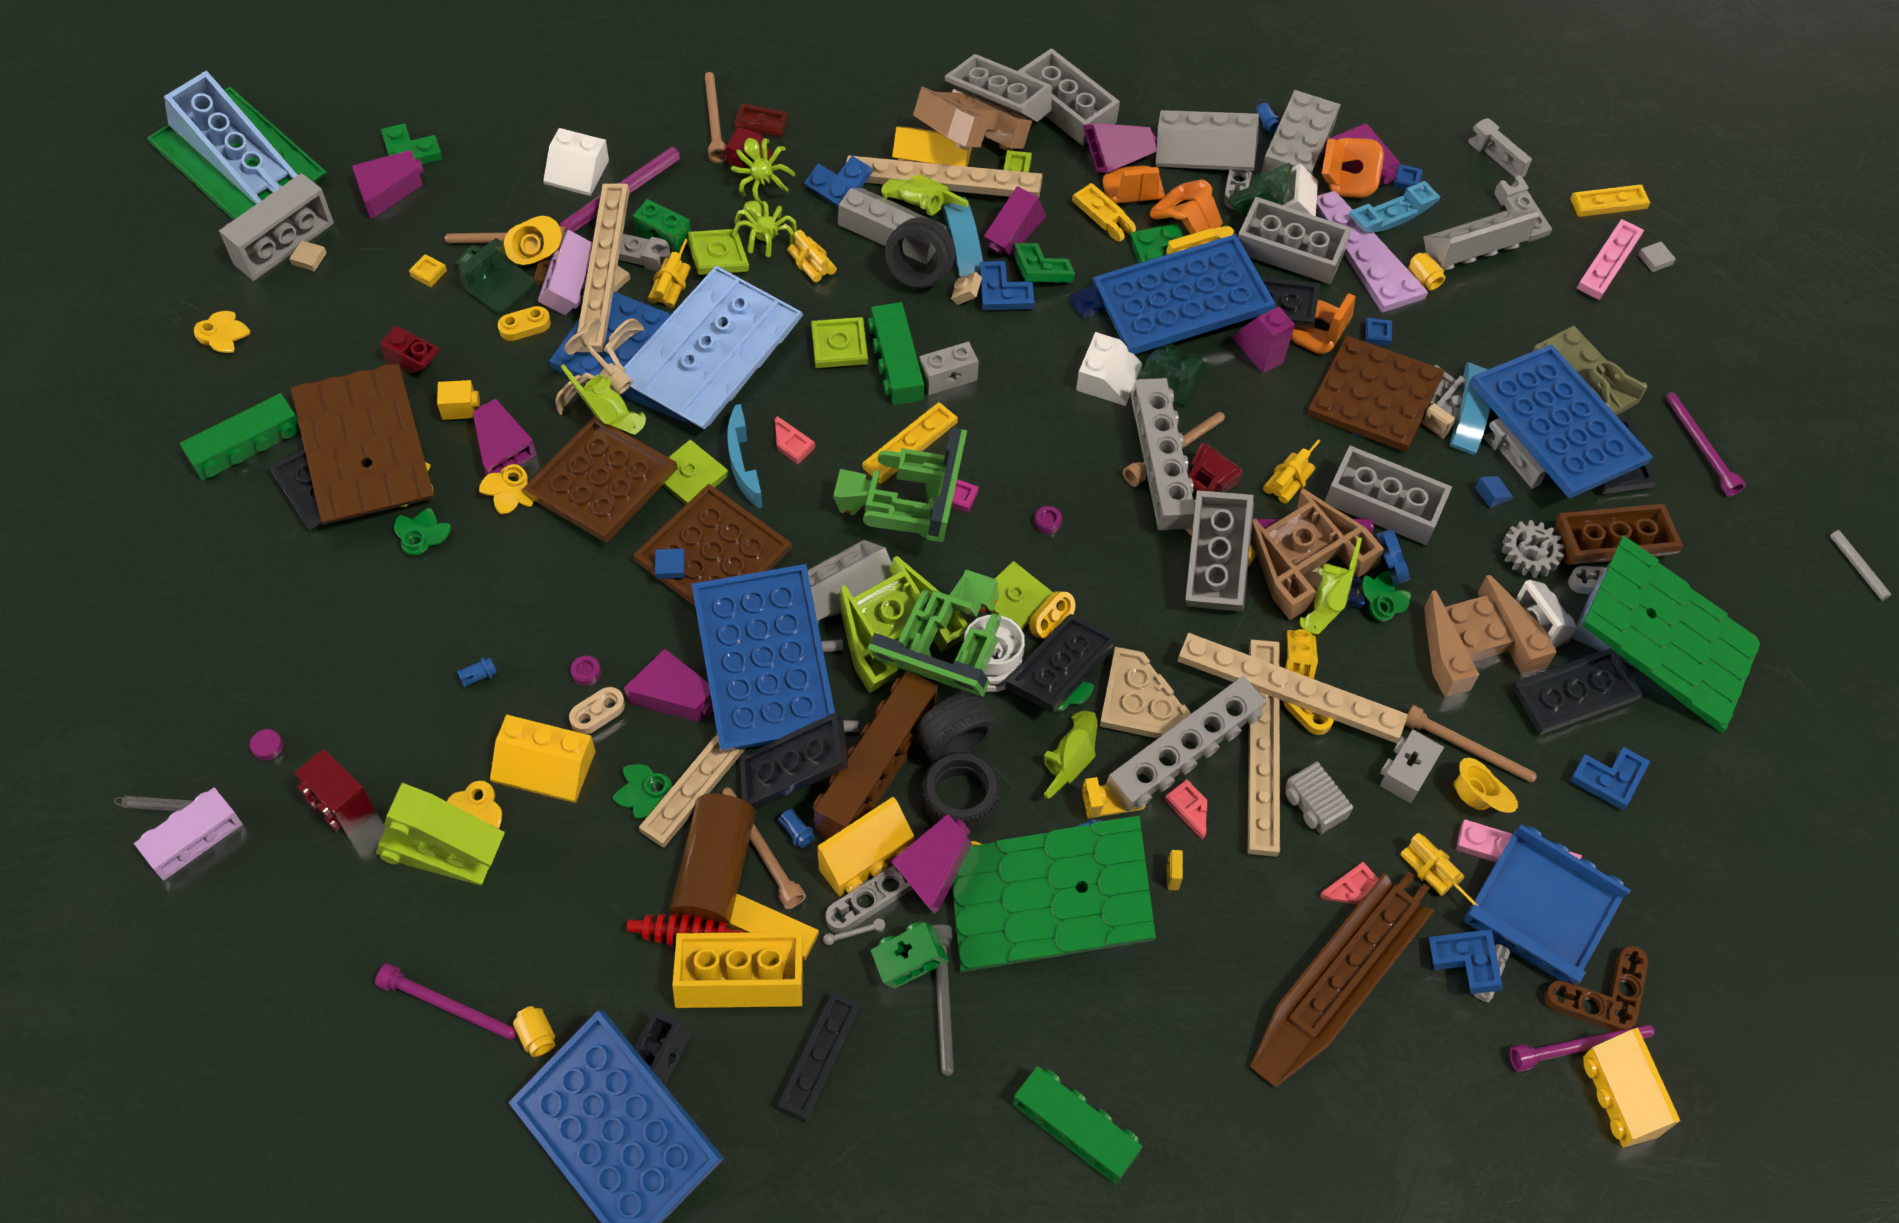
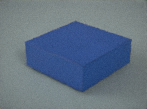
[1393,164,1423,190]
[1364,318,1392,346]
[655,549,685,579]

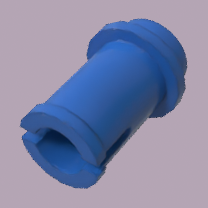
[1255,103,1281,133]
[457,657,497,688]
[778,809,814,848]

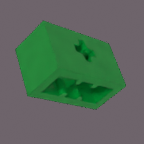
[633,199,691,253]
[871,922,949,989]

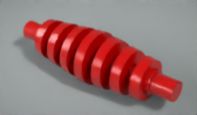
[627,914,743,947]

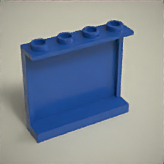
[1462,824,1631,985]

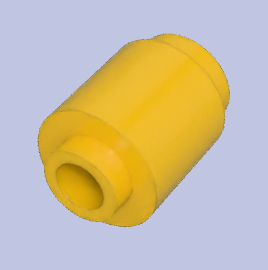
[1409,253,1446,290]
[513,1006,555,1057]

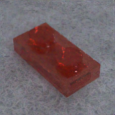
[735,103,788,137]

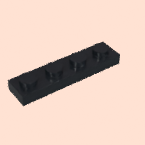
[777,991,861,1122]

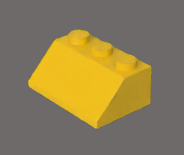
[892,126,972,167]
[490,715,596,803]
[818,797,914,897]
[1583,1028,1680,1148]

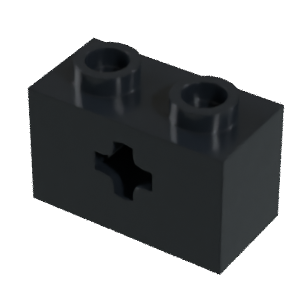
[634,1010,692,1086]

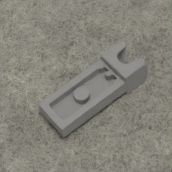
[1468,118,1532,178]
[1495,175,1552,242]
[619,234,670,272]
[1484,418,1546,489]

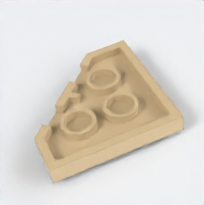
[1100,647,1191,744]

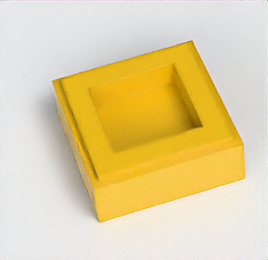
[409,254,447,287]
[1167,850,1183,890]

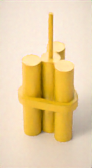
[784,223,837,282]
[647,239,691,308]
[1263,440,1320,504]
[1400,833,1478,906]

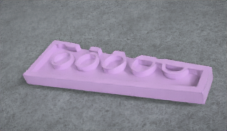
[1316,191,1428,313]

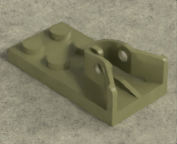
[1532,326,1647,415]

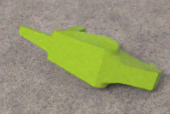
[881,174,969,216]
[560,364,646,435]
[1300,537,1362,635]
[1044,710,1098,799]

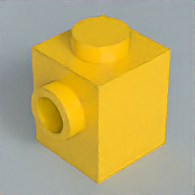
[437,380,480,420]

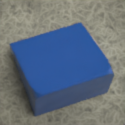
[1475,476,1513,508]

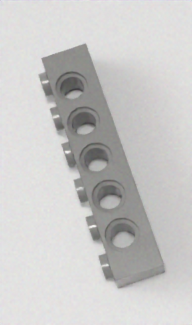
[1131,378,1196,530]
[1106,675,1267,812]

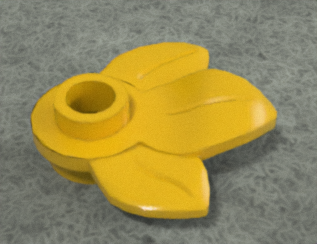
[194,311,250,353]
[479,464,534,514]
[447,781,502,829]

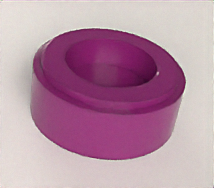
[1034,506,1062,534]
[571,656,601,686]
[250,729,283,761]

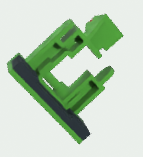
[833,427,967,542]
[868,570,1001,697]

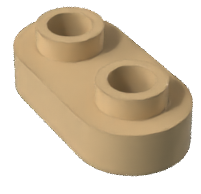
[569,687,625,734]

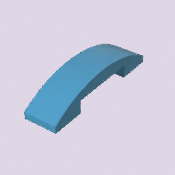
[1348,181,1440,232]
[941,197,983,278]
[1450,362,1490,456]
[728,404,762,508]

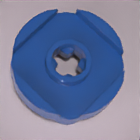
[1377,529,1411,586]

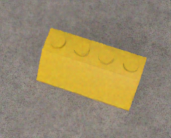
[673,932,803,1008]

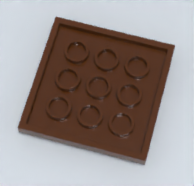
[1307,336,1445,452]
[523,416,678,543]
[633,483,792,607]

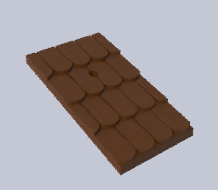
[291,363,435,525]

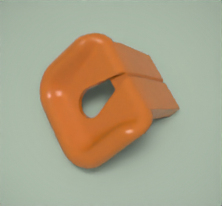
[1322,138,1384,198]
[1102,165,1165,203]
[1150,180,1223,234]
[1291,293,1356,355]

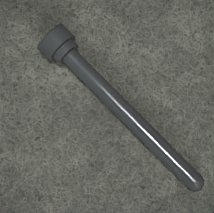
[933,925,954,1076]

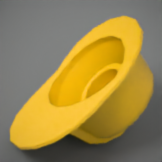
[503,216,562,265]
[1453,758,1518,813]

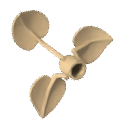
[555,318,644,415]

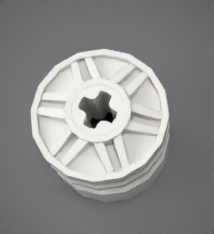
[964,615,1025,692]

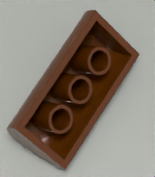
[1555,504,1683,565]
[669,793,756,923]

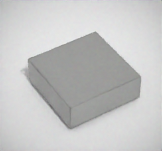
[1638,242,1676,272]

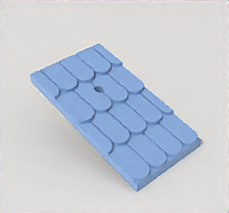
[624,266,803,429]

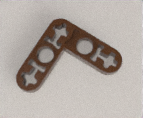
[1544,946,1648,1032]

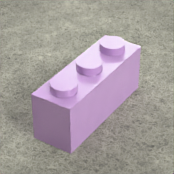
[538,230,593,316]
[134,788,243,881]

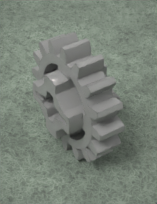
[1502,520,1565,578]

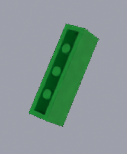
[867,302,924,405]
[180,393,301,481]
[1012,1066,1143,1185]

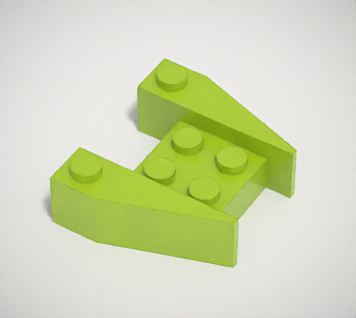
[837,556,969,693]
[376,783,505,885]

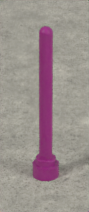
[1666,393,1746,497]
[375,963,517,1040]
[1510,1025,1655,1072]

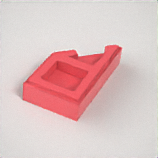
[775,416,815,465]
[1164,780,1207,839]
[1320,862,1379,905]

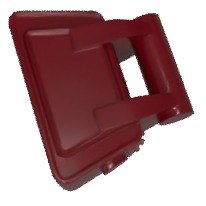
[1188,443,1242,493]

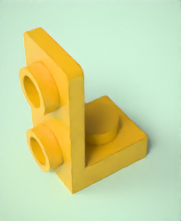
[1285,629,1318,679]
[1082,777,1146,819]

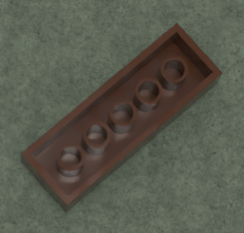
[813,670,938,840]

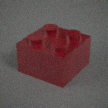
[295,749,376,836]

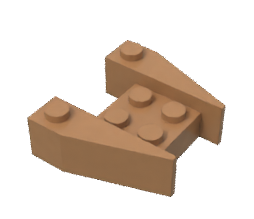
[913,87,1032,151]
[1251,489,1384,620]
[1424,575,1557,698]

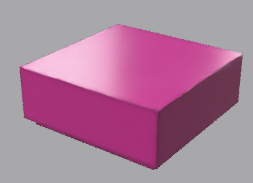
[951,479,979,513]

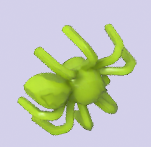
[731,138,795,204]
[732,201,797,257]

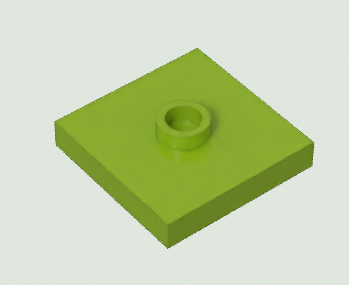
[687,229,749,275]
[811,317,868,368]
[662,440,729,505]
[988,561,1053,630]

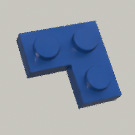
[804,156,873,207]
[979,261,1034,310]
[1570,747,1650,811]
[1429,929,1503,994]

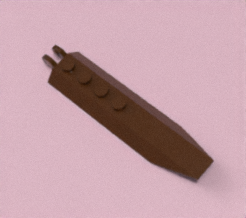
[1250,872,1435,1088]

